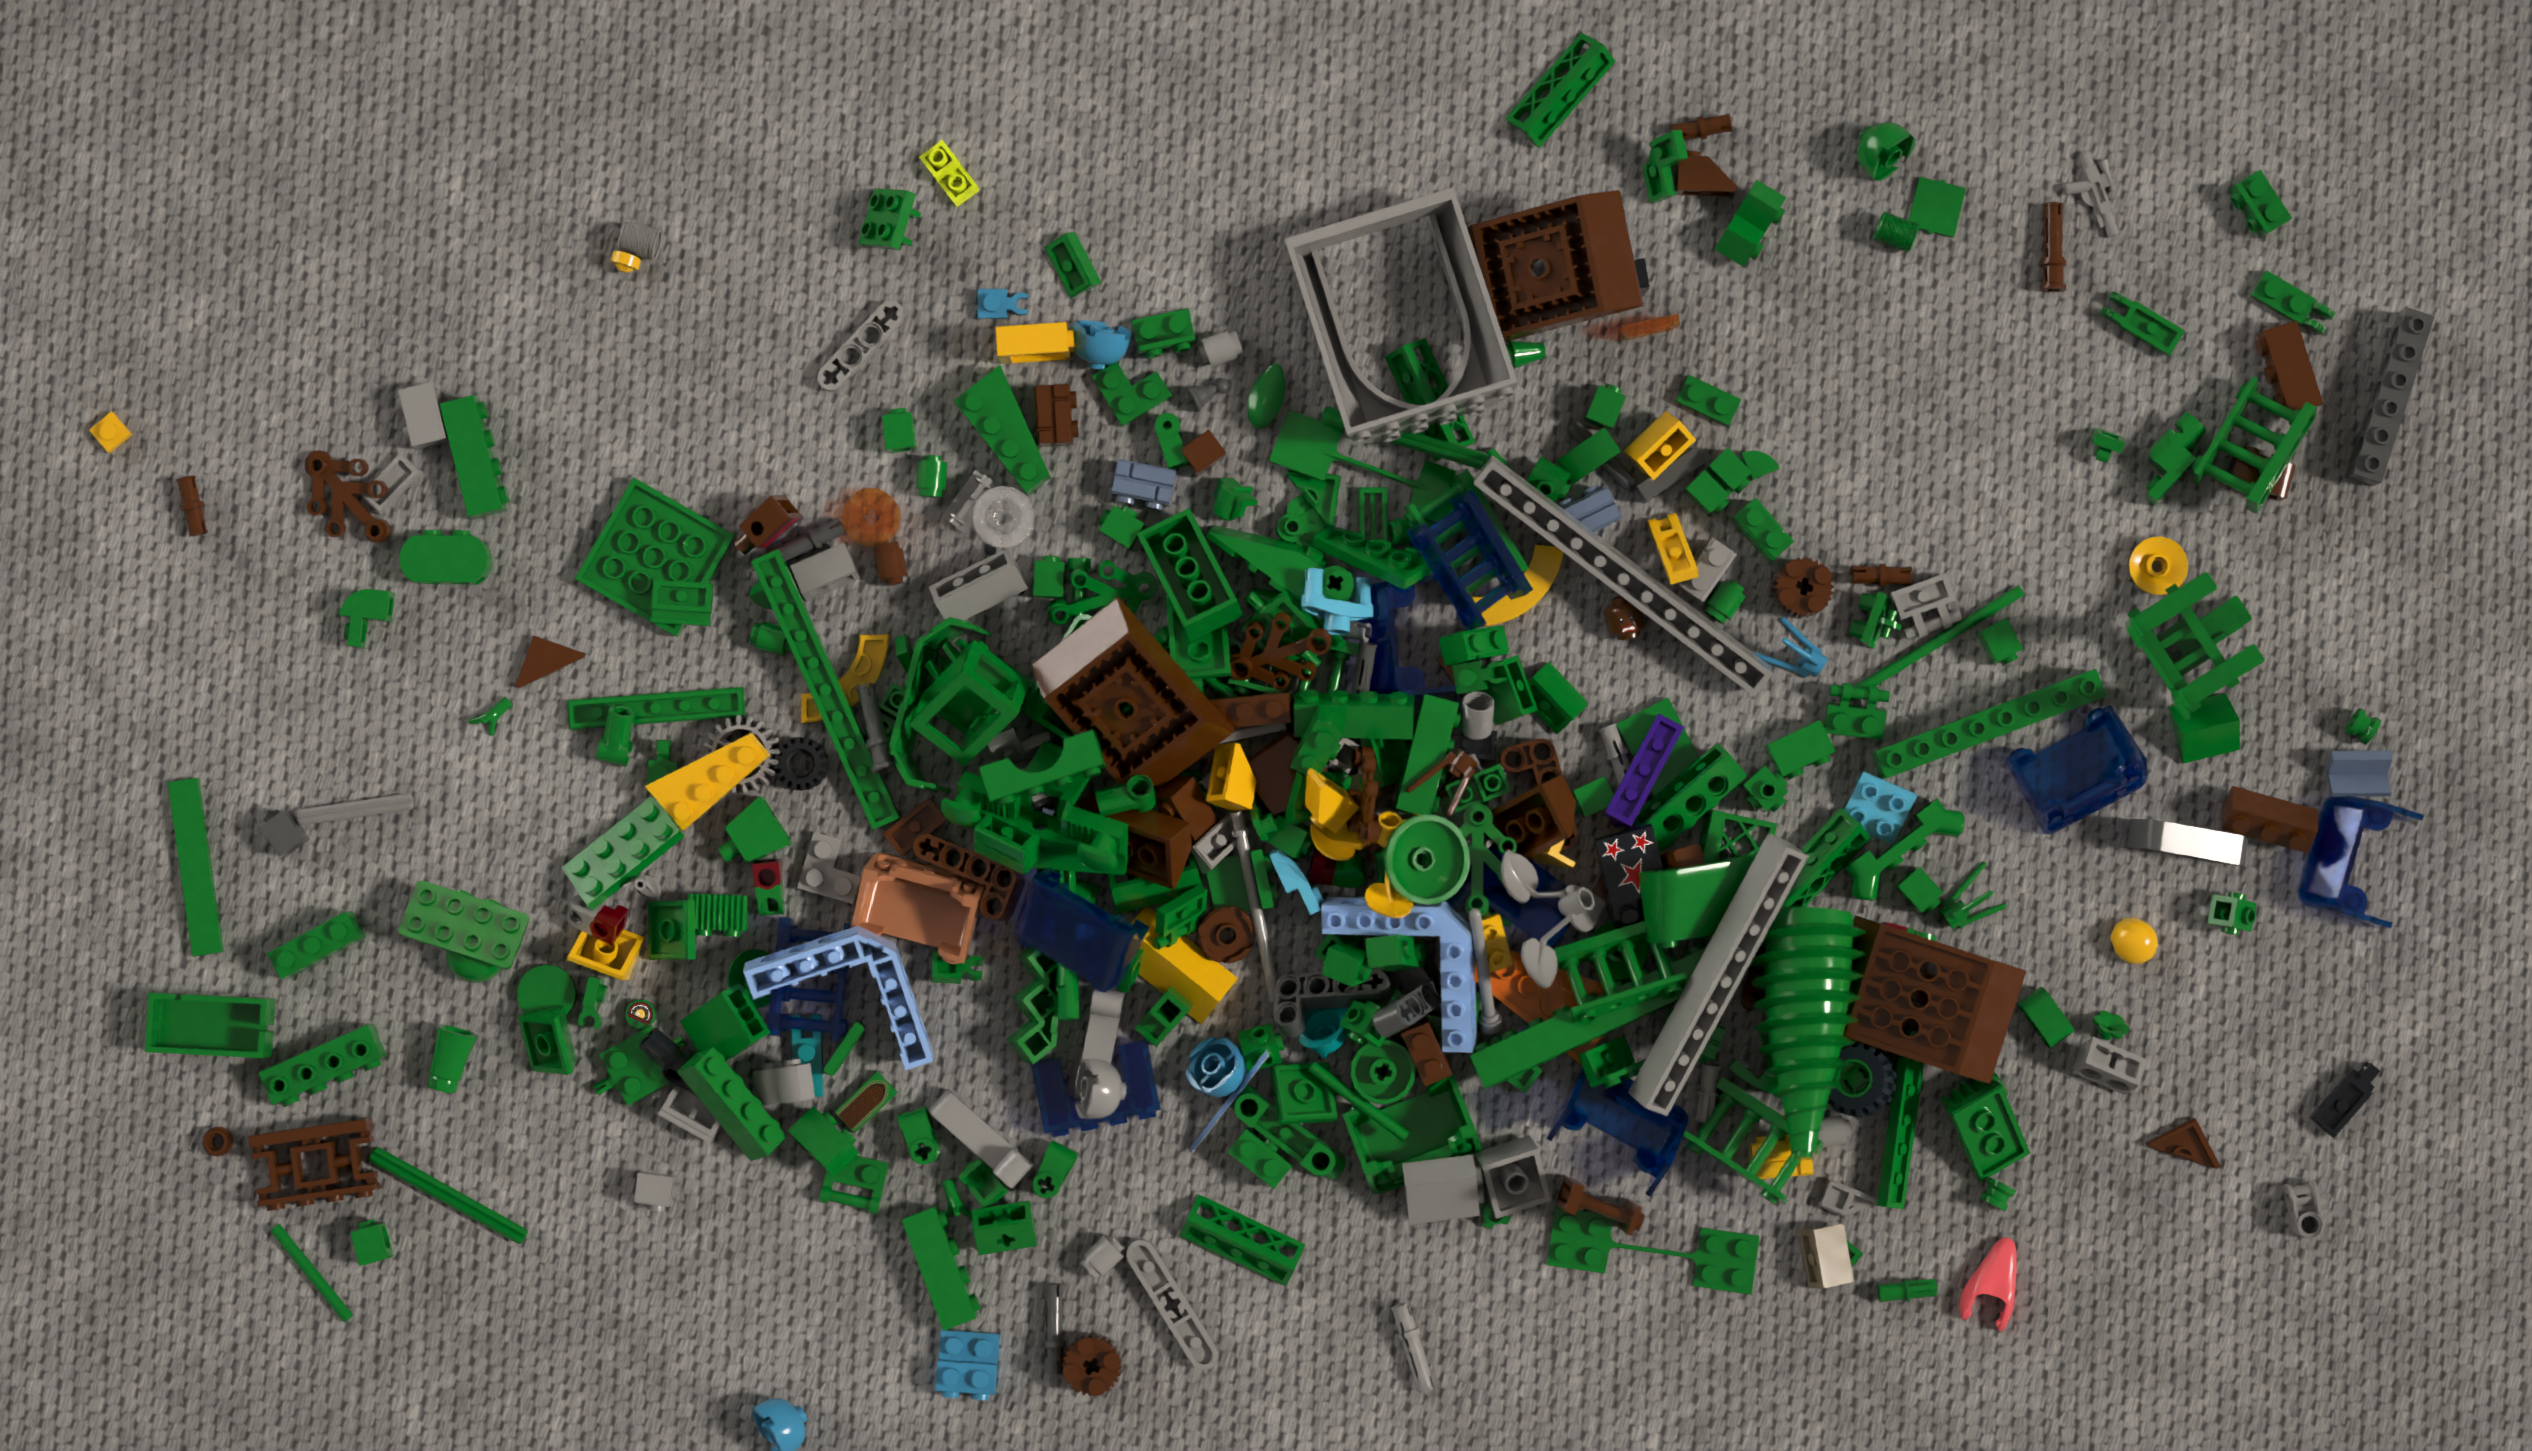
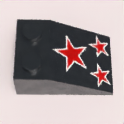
[1594,824,1664,929]

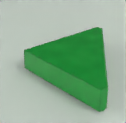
[1287,469,1341,529]

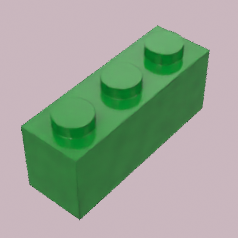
[267,911,367,979]

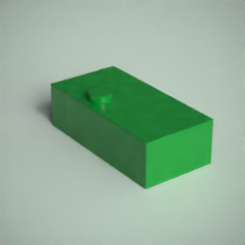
[1136,508,1243,642]

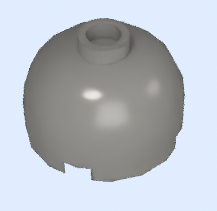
[1075,1059,1126,1119]

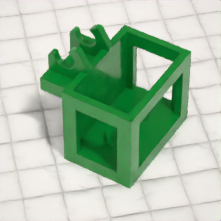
[909,638,1029,767]

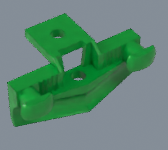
[941,741,1128,875]

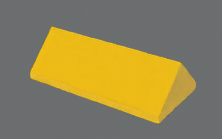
[1118,907,1238,1024]

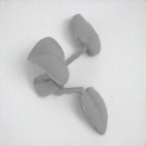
[1501,850,1606,988]

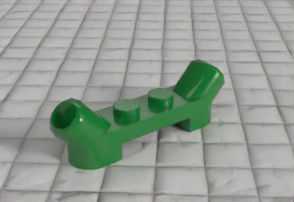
[1844,798,1965,901]
[1226,1083,1346,1180]

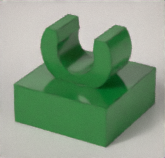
[2091,428,2125,463]

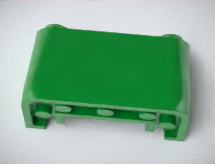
[1638,855,1756,948]
[1342,1072,1482,1194]

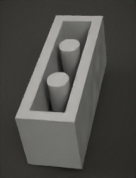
[929,548,1028,621]

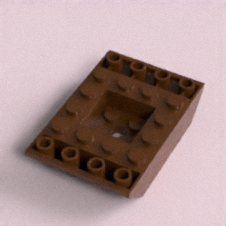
[1467,190,1644,342]
[1032,597,1235,795]

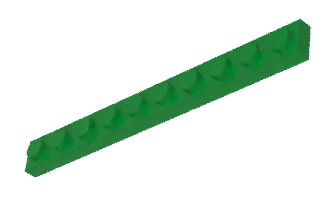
[751,549,901,830]

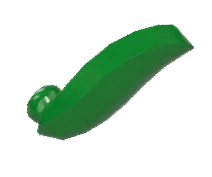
[1247,363,1285,429]

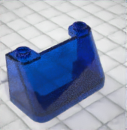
[2006,704,2148,835]
[1013,868,1149,993]

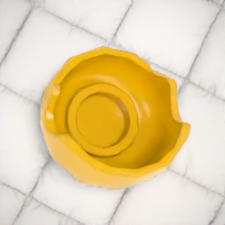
[2110,917,2158,965]

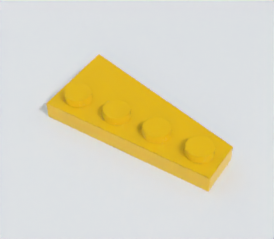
[645,733,771,831]

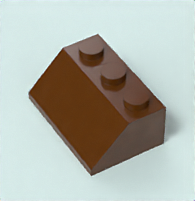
[1482,775,1576,859]

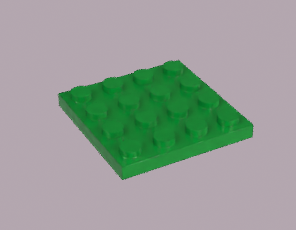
[574,477,736,637]

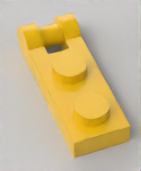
[1647,512,1699,585]

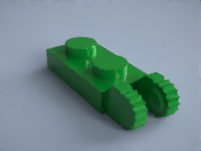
[2250,270,2336,335]
[2099,291,2185,357]

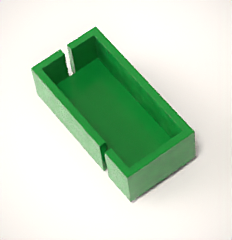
[145,992,276,1058]

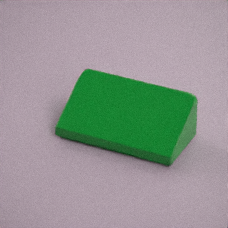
[1044,232,1101,299]

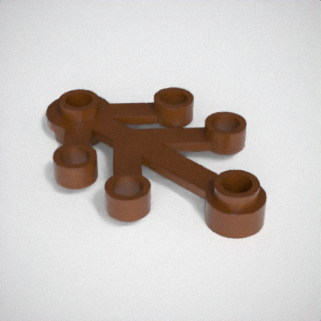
[305,450,391,542]
[1230,612,1332,690]
[1347,746,1380,846]

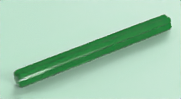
[1322,406,1489,470]
[369,1147,528,1244]

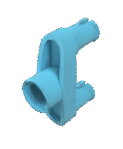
[1301,568,1374,635]

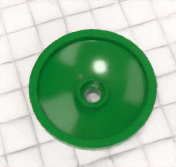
[1384,815,1470,905]

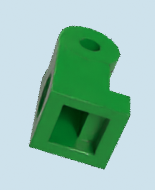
[1154,413,1190,470]

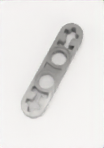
[817,300,905,392]

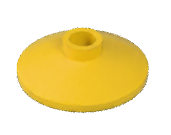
[2129,536,2188,595]

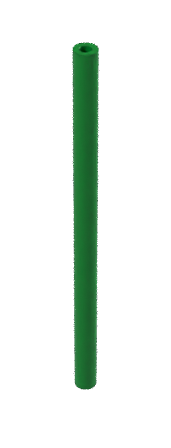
[1850,585,2025,702]

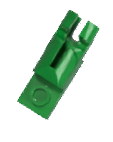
[2145,412,2206,506]

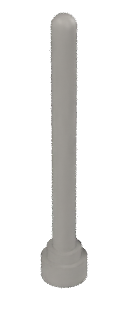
[1469,909,1503,1035]

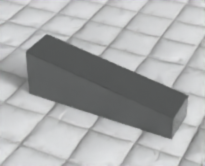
[1635,447,1706,503]

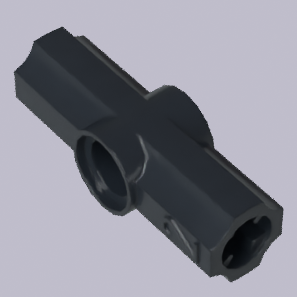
[639,1027,699,1099]

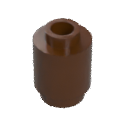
[874,541,908,586]

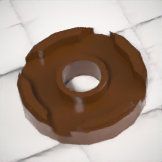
[1197,905,1256,963]

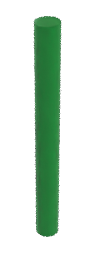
[1308,1062,1410,1142]
[270,1224,354,1323]

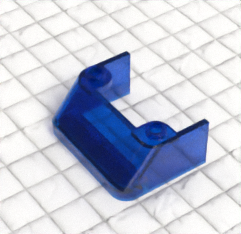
[1358,573,1456,698]
[2297,795,2424,929]
[1546,1067,1689,1197]

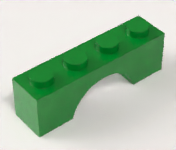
[979,730,1107,807]

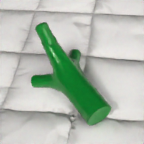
[468,696,513,736]
[941,1178,972,1220]

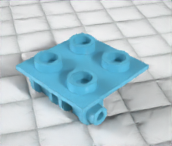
[1844,771,1918,845]

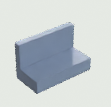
[2326,751,2392,797]

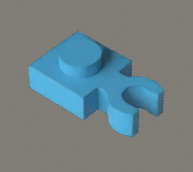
[978,289,1028,319]

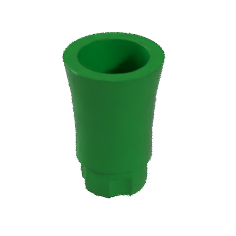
[427,1025,478,1094]

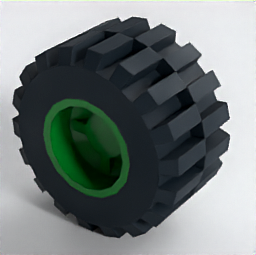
[1827,1041,1897,1118]

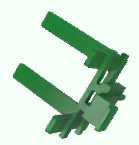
[2125,572,2264,721]

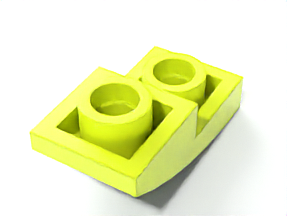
[919,140,980,207]

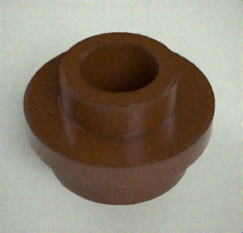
[203,1127,233,1156]

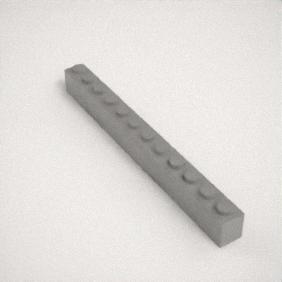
[1473,455,1773,697]

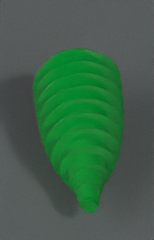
[1751,907,1867,1159]

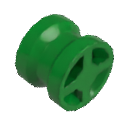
[2344,708,2381,745]
[1979,1177,2016,1212]

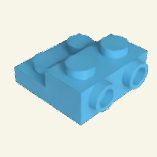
[935,1329,1000,1400]

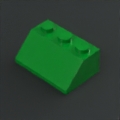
[1108,850,1202,914]

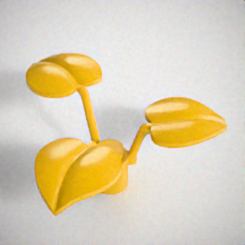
[1310,812,1444,918]

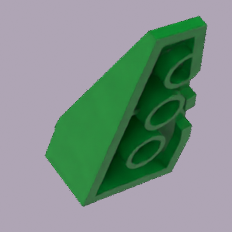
[1206,525,1329,604]

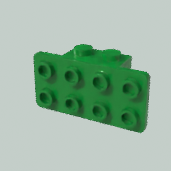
[398,881,529,970]

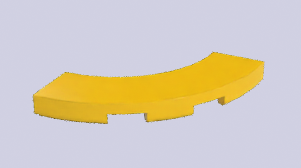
[1468,545,1563,627]
[801,634,890,724]

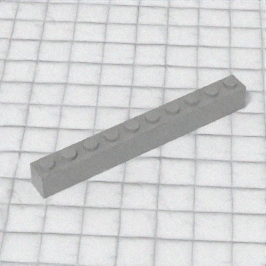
[1628,833,1808,1116]

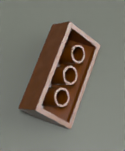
[1074,790,1192,889]

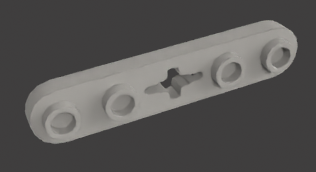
[1126,1239,1219,1370]

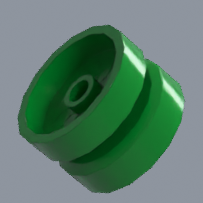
[1350,1039,1416,1104]

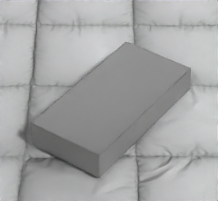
[360,452,423,515]

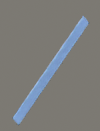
[1190,1049,1269,1153]

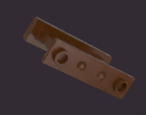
[1556,1175,1645,1236]

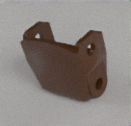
[1247,727,1328,819]

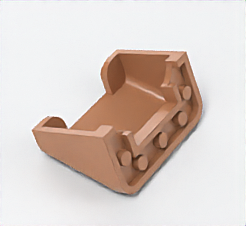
[851,853,986,964]

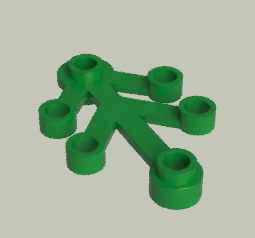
[1047,560,1158,625]
[1458,804,1517,918]

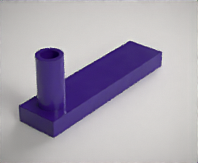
[1604,713,1684,829]

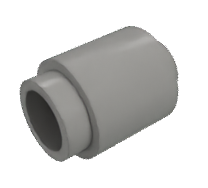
[1198,330,1243,367]
[1818,1115,1852,1148]
[1080,1235,1124,1279]

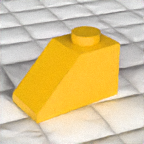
[1206,742,1256,811]
[1305,768,1360,833]

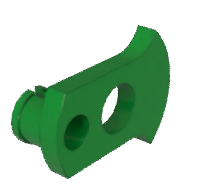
[1250,791,1278,842]

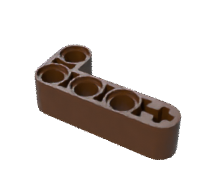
[1499,738,1579,851]
[913,834,1025,922]

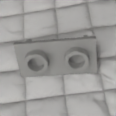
[941,469,999,534]

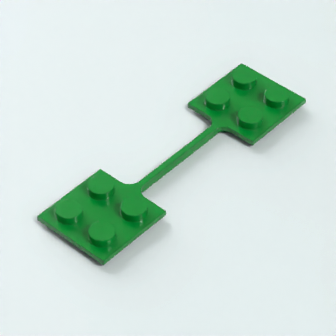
[1269,410,1474,532]
[1547,1206,1760,1295]

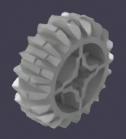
[702,715,782,795]

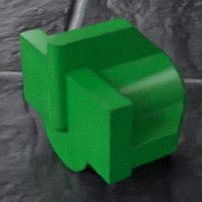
[1213,478,1258,521]

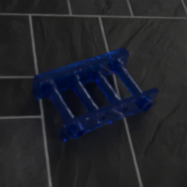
[1407,489,1533,630]
[767,917,851,1043]

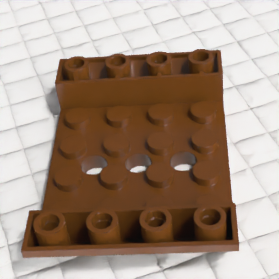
[1843,915,2027,1084]

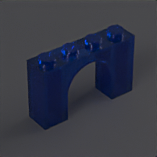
[1031,1039,1161,1137]

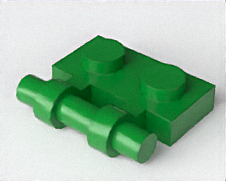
[1824,683,1890,740]
[1152,884,1207,950]

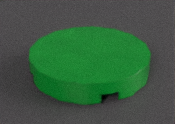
[517,964,577,1016]

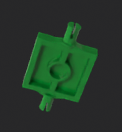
[1241,590,1322,667]
[593,1025,687,1106]

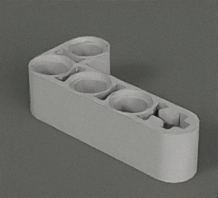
[1074,986,1125,1101]
[928,1088,1034,1189]

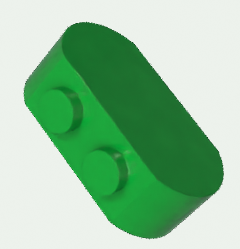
[399,530,493,585]

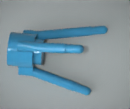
[1753,617,1828,678]

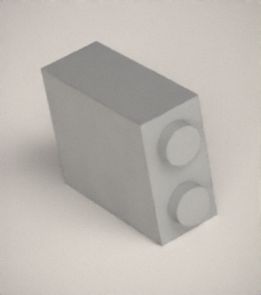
[1402,1155,1484,1225]

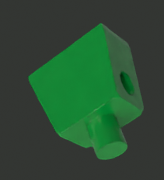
[718,796,793,863]

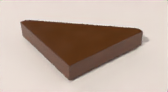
[515,635,586,688]
[2145,1118,2221,1169]

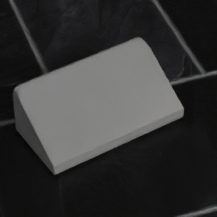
[1191,812,1249,875]

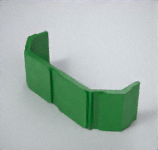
[889,617,992,793]

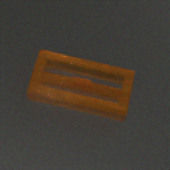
[1618,314,1680,341]

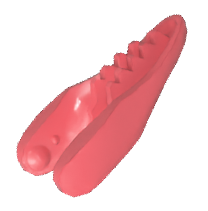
[1959,1237,2017,1332]

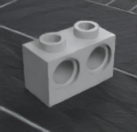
[2072,1037,2147,1095]

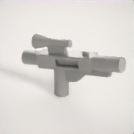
[2064,152,2119,238]

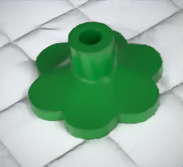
[2093,1011,2130,1041]

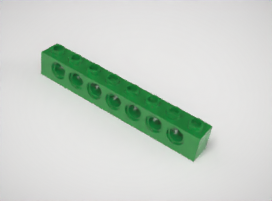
[1871,669,2107,779]

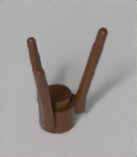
[1406,749,1477,816]

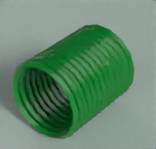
[1873,211,1920,253]

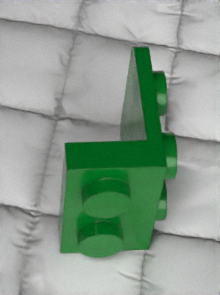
[1207,849,1278,913]

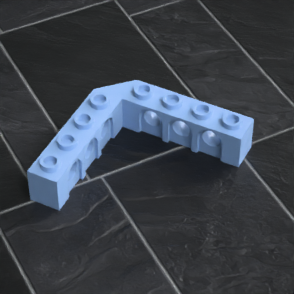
[1321,897,1477,1053]
[744,926,934,1071]

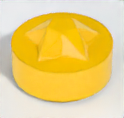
[610,251,641,273]

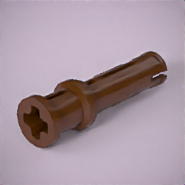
[2040,202,2067,292]

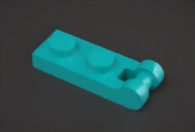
[791,1014,824,1097]

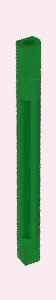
[1054,800,1079,1021]

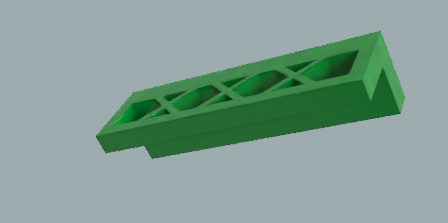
[1505,32,1616,148]
[1384,338,1476,462]
[1781,808,1871,908]
[1179,1194,1305,1286]

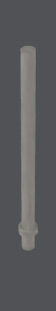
[1230,810,1277,1002]

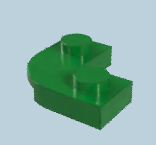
[1643,130,1688,203]

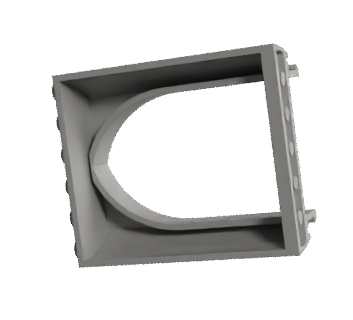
[1285,187,1518,444]

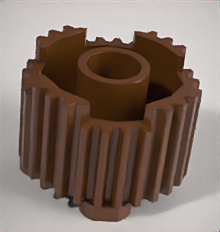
[1771,557,1834,619]
[1062,1334,1123,1397]

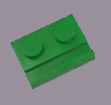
[650,580,714,627]

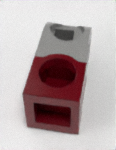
[568,895,629,945]

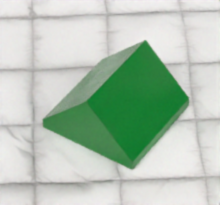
[2168,693,2240,764]
[518,1005,577,1075]

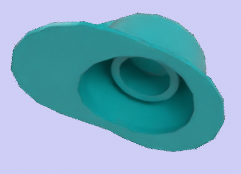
[1298,1007,1349,1059]

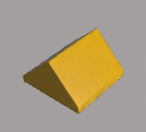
[567,930,645,980]

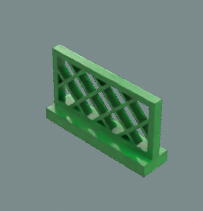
[1698,810,1777,863]

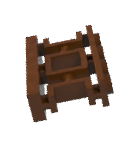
[248,1118,381,1211]

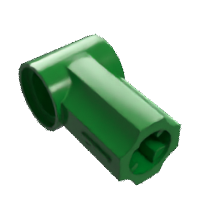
[596,705,635,767]
[1095,775,1156,816]

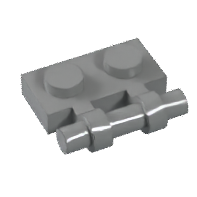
[1889,573,1962,640]

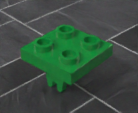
[858,188,921,250]

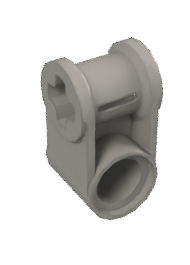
[2283,1180,2324,1238]

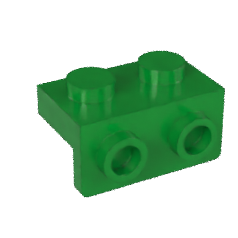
[1578,1035,1646,1089]

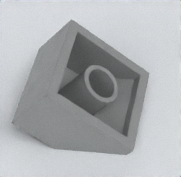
[1474,1135,1552,1219]

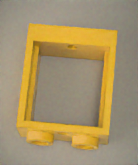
[996,322,1075,364]

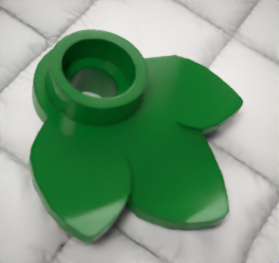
[1276,495,1328,548]

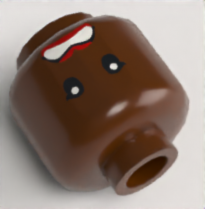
[1604,596,1645,640]

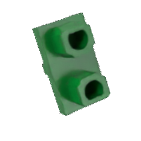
[1849,592,1902,649]

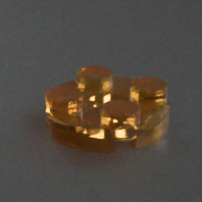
[842,488,901,547]

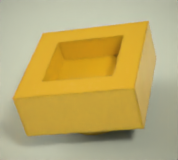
[89,411,133,453]

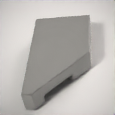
[1817,1178,1878,1217]

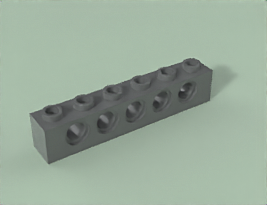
[2345,307,2435,486]

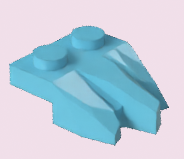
[1268,848,1324,915]

